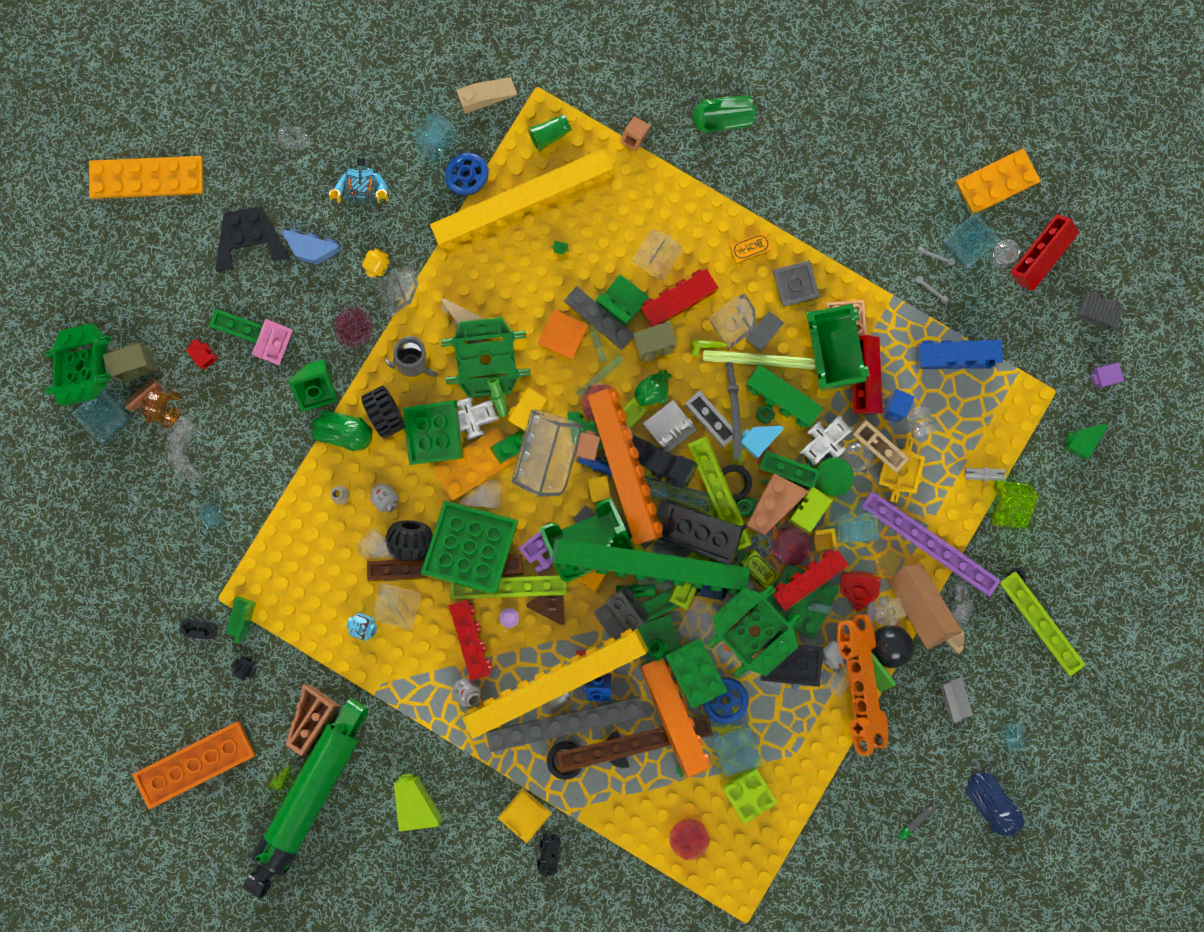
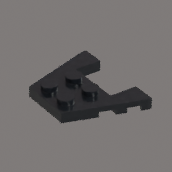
[215,206,289,272]

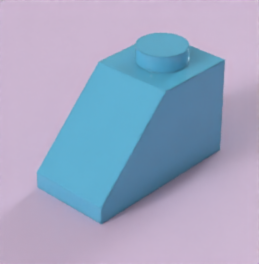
[741,426,784,459]

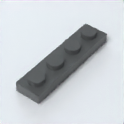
[564,286,633,351]

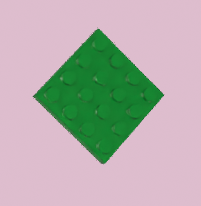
[421,501,519,595]

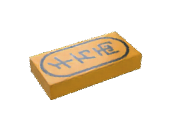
[729,232,772,264]

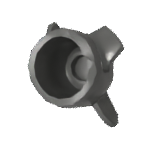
[385,336,438,377]

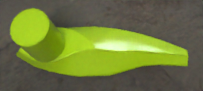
[690,340,727,357]

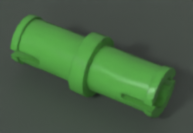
[487,378,509,417]

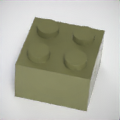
[633,321,677,363]
[103,342,157,382]

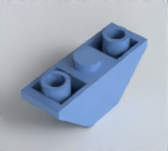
[283,229,341,265]

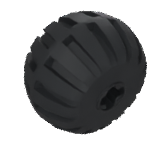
[385,520,433,561]

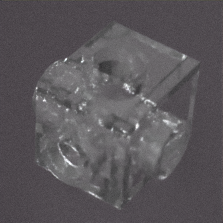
[872,597,907,627]

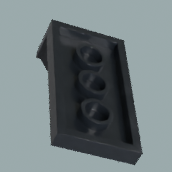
[659,502,747,565]

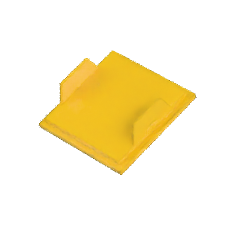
[498,788,552,843]

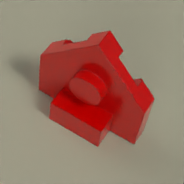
[840,570,881,613]

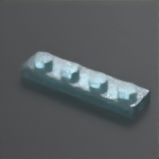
[644,475,712,512]

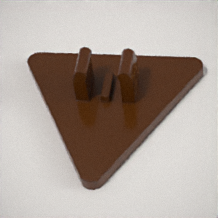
[526,595,565,625]

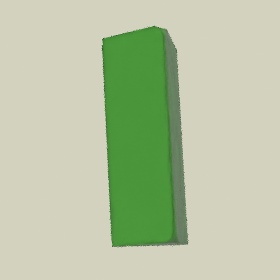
[872,653,896,692]

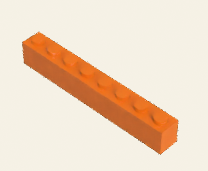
[587,388,663,545]

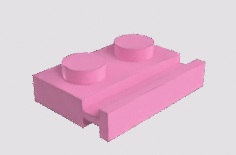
[252,319,293,365]

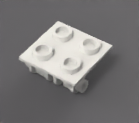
[643,400,697,452]

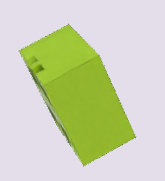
[787,487,833,534]
[722,766,777,824]

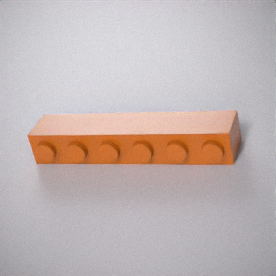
[640,658,711,779]

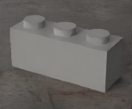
[684,391,733,449]

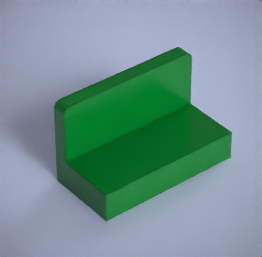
[226,596,256,644]

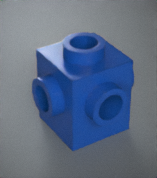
[583,674,612,702]

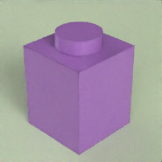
[1090,362,1124,389]

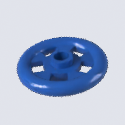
[445,153,489,196]
[702,677,749,724]

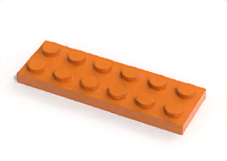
[132,721,256,810]

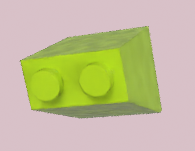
[394,774,443,831]

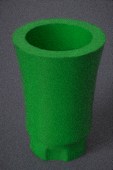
[528,115,571,152]

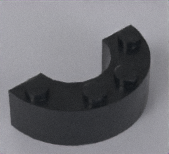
[632,435,698,488]

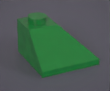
[288,359,338,412]

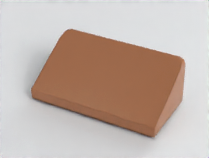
[124,378,162,412]

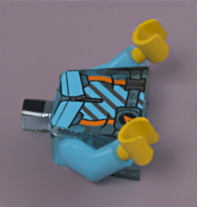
[329,158,389,203]

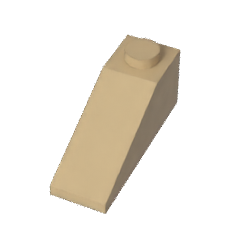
[457,77,517,114]
[852,418,910,473]

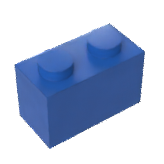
[881,389,915,423]

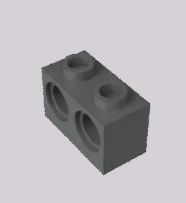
[606,585,649,631]

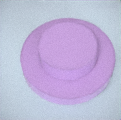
[500,608,519,628]

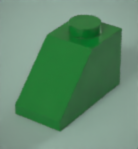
[1064,424,1108,460]

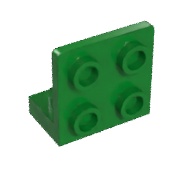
[596,275,649,327]

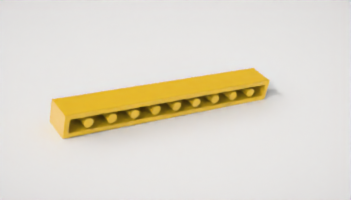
[430,148,614,249]
[462,628,648,739]

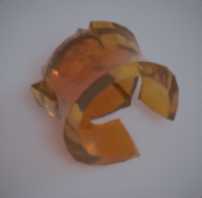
[141,389,182,428]

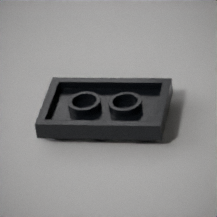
[760,642,823,687]

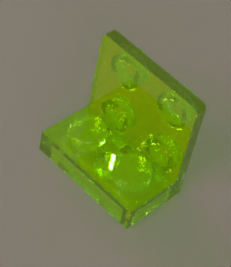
[991,481,1039,529]

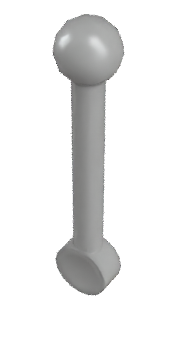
[917,247,955,266]
[915,276,948,304]

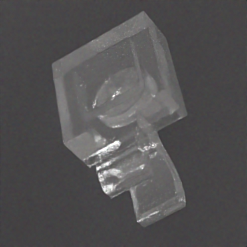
[824,662,850,698]

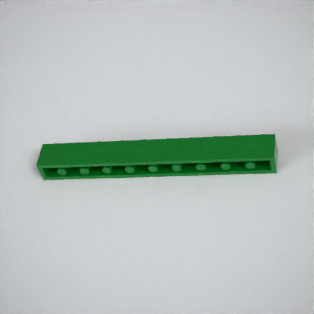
[552,539,750,594]

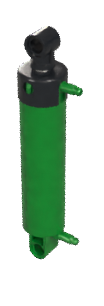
[243,698,368,899]

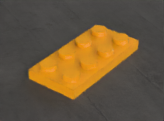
[955,148,1041,215]
[432,427,518,502]

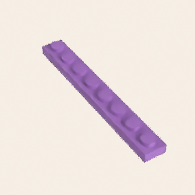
[860,491,1001,597]

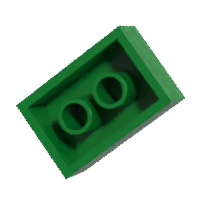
[665,637,728,709]

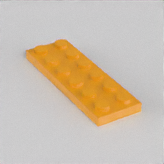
[89,156,204,199]

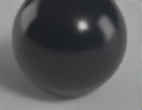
[871,625,914,668]

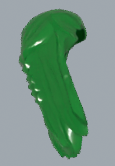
[692,95,757,134]
[311,410,373,451]

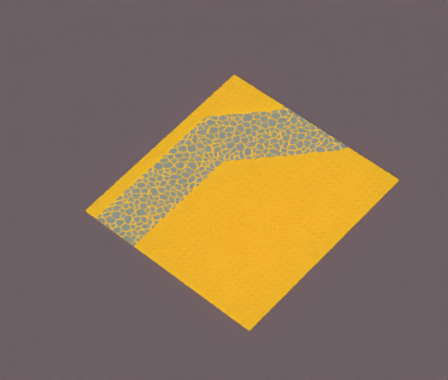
[219,87,1056,923]

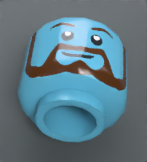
[347,613,377,641]

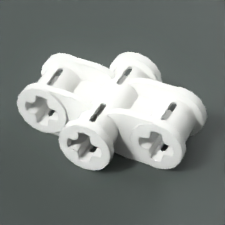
[457,398,499,440]
[800,414,854,466]

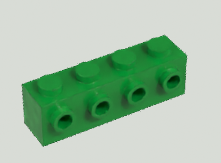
[745,364,824,429]

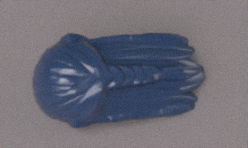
[966,771,1025,836]

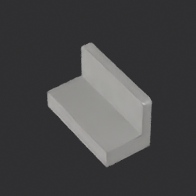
[939,678,973,723]

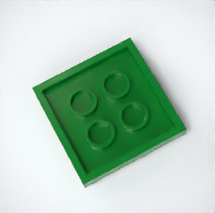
[403,400,463,465]
[768,562,840,640]

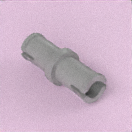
[964,467,1006,482]

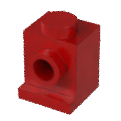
[186,339,219,370]

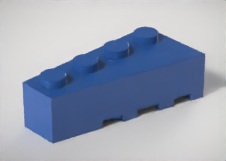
[916,340,1003,370]

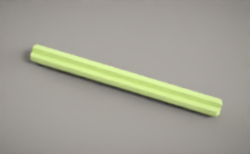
[703,350,816,369]

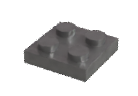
[772,260,820,308]

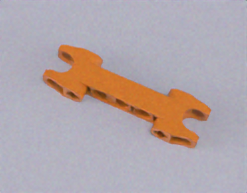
[837,614,889,756]

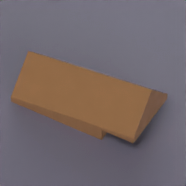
[888,564,962,650]

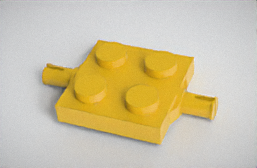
[878,438,926,503]

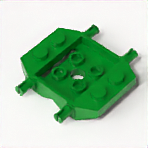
[441,317,531,398]
[44,323,111,407]
[707,585,803,678]

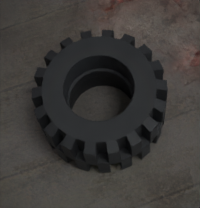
[362,385,405,439]

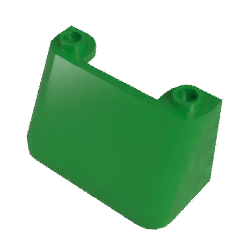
[806,304,870,392]
[539,497,633,582]

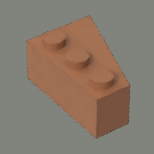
[746,474,809,536]
[286,684,341,756]

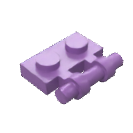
[518,531,552,574]

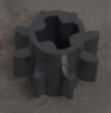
[231,656,256,681]

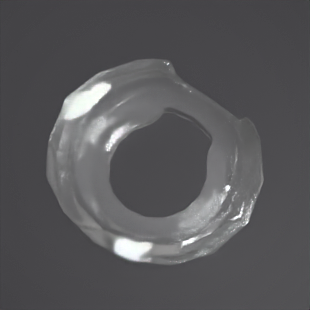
[842,444,874,473]

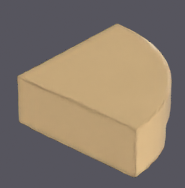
[946,628,964,654]

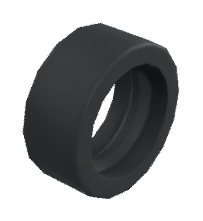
[721,464,752,501]
[547,741,582,780]

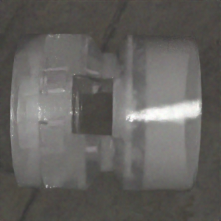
[989,239,1020,269]
[906,405,937,439]

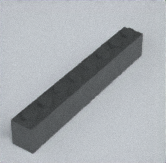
[486,696,644,752]

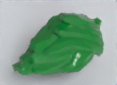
[634,370,672,407]

